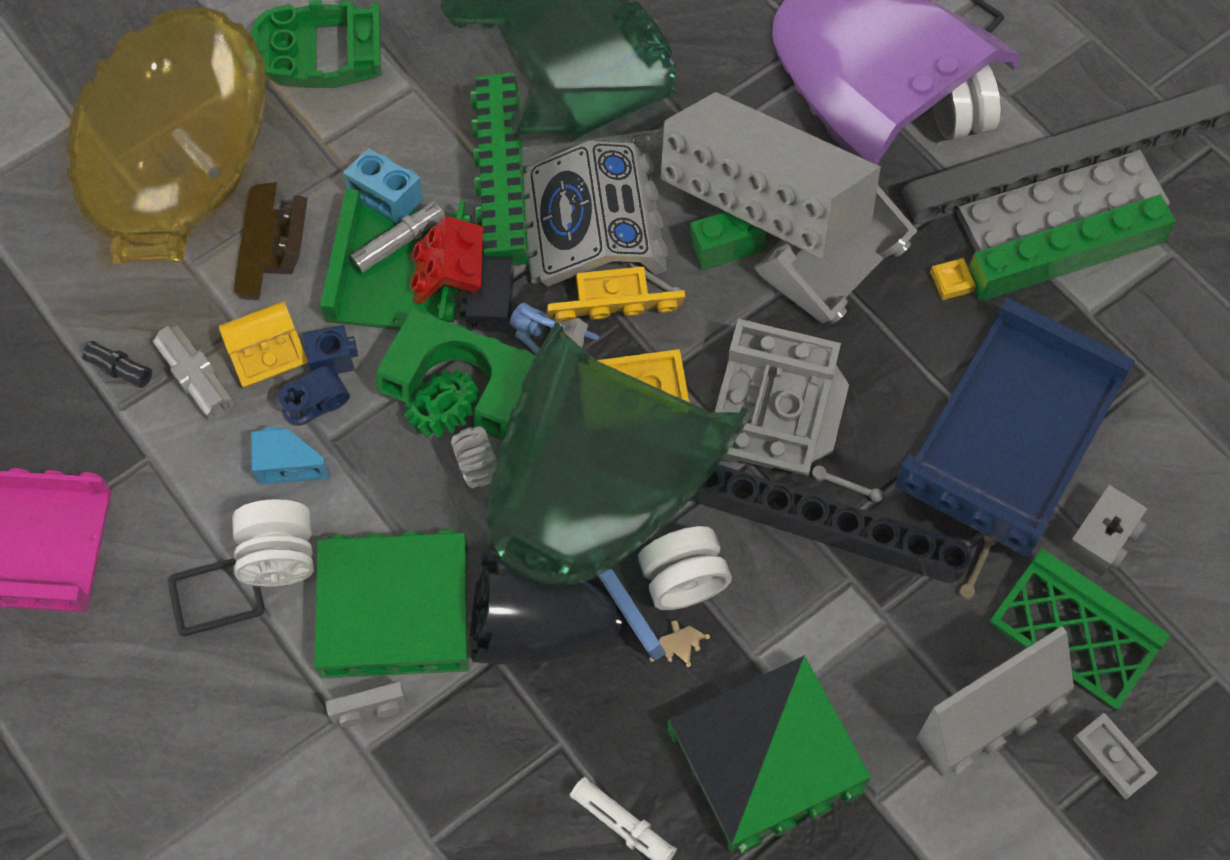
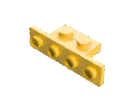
[546,266,686,322]

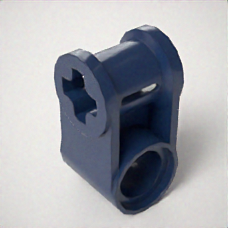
[278,365,350,426]

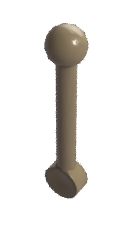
[959,535,997,600]

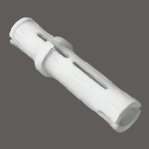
[570,777,677,860]

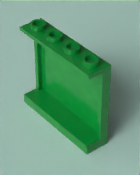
[314,530,470,679]

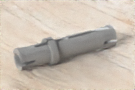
[350,201,445,274]

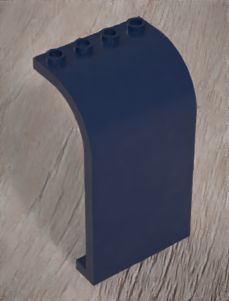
[895,297,1135,558]

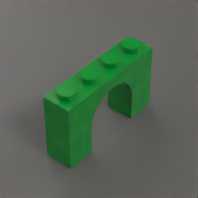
[376,309,541,441]

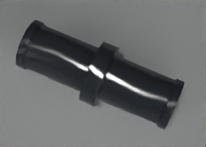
[82,341,152,388]

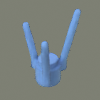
[510,303,599,361]

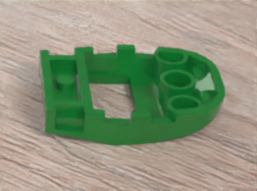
[251,0,382,88]

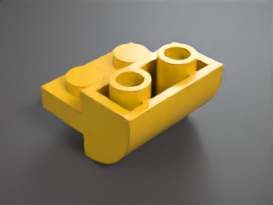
[219,301,308,389]

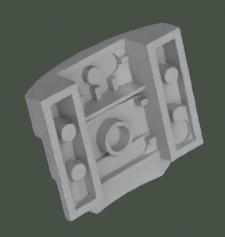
[703,319,849,476]

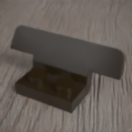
[234,182,308,300]

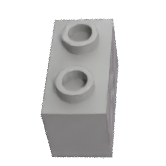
[1064,485,1148,577]

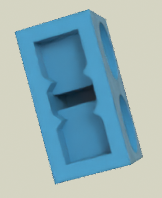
[343,148,423,224]

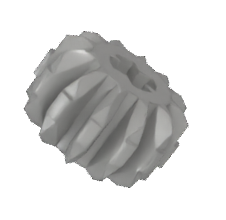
[451,426,501,489]

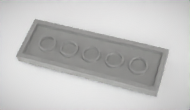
[957,150,1170,252]

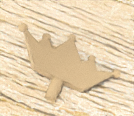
[650,621,710,667]

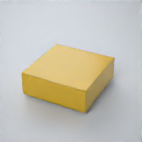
[930,258,976,300]

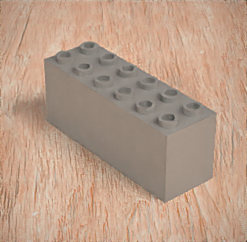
[661,92,881,259]

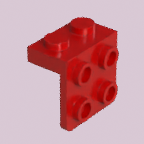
[411,216,483,304]

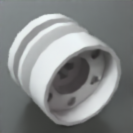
[232,499,314,587]

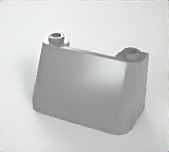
[754,186,917,324]

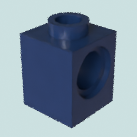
[303,325,359,374]

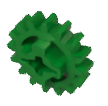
[404,369,480,438]

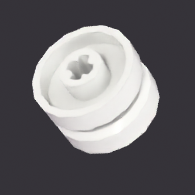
[932,65,1001,140]
[638,526,732,610]

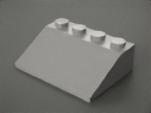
[916,626,1074,777]

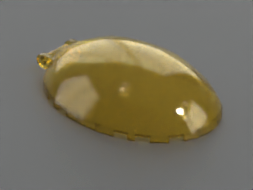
[67,7,266,264]

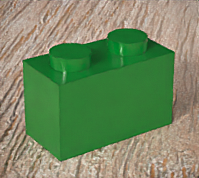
[690,212,767,271]

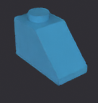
[251,427,330,485]

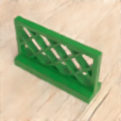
[989,548,1171,711]

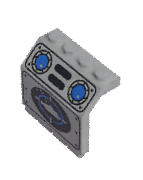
[524,141,668,286]

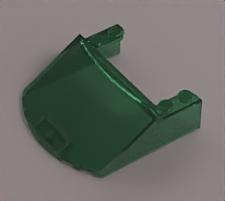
[440,0,676,143]

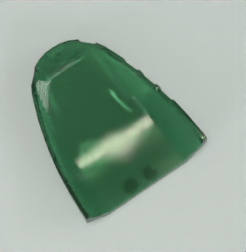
[486,322,749,585]

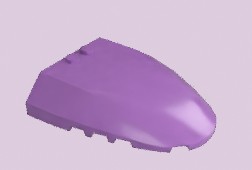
[772,0,1020,165]

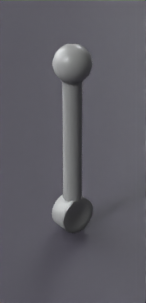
[622,262,681,292]
[812,466,883,502]

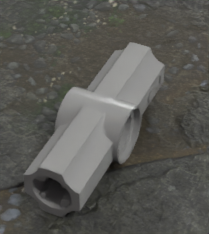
[153,325,234,420]

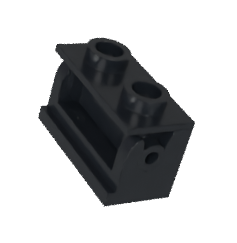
[460,256,514,334]

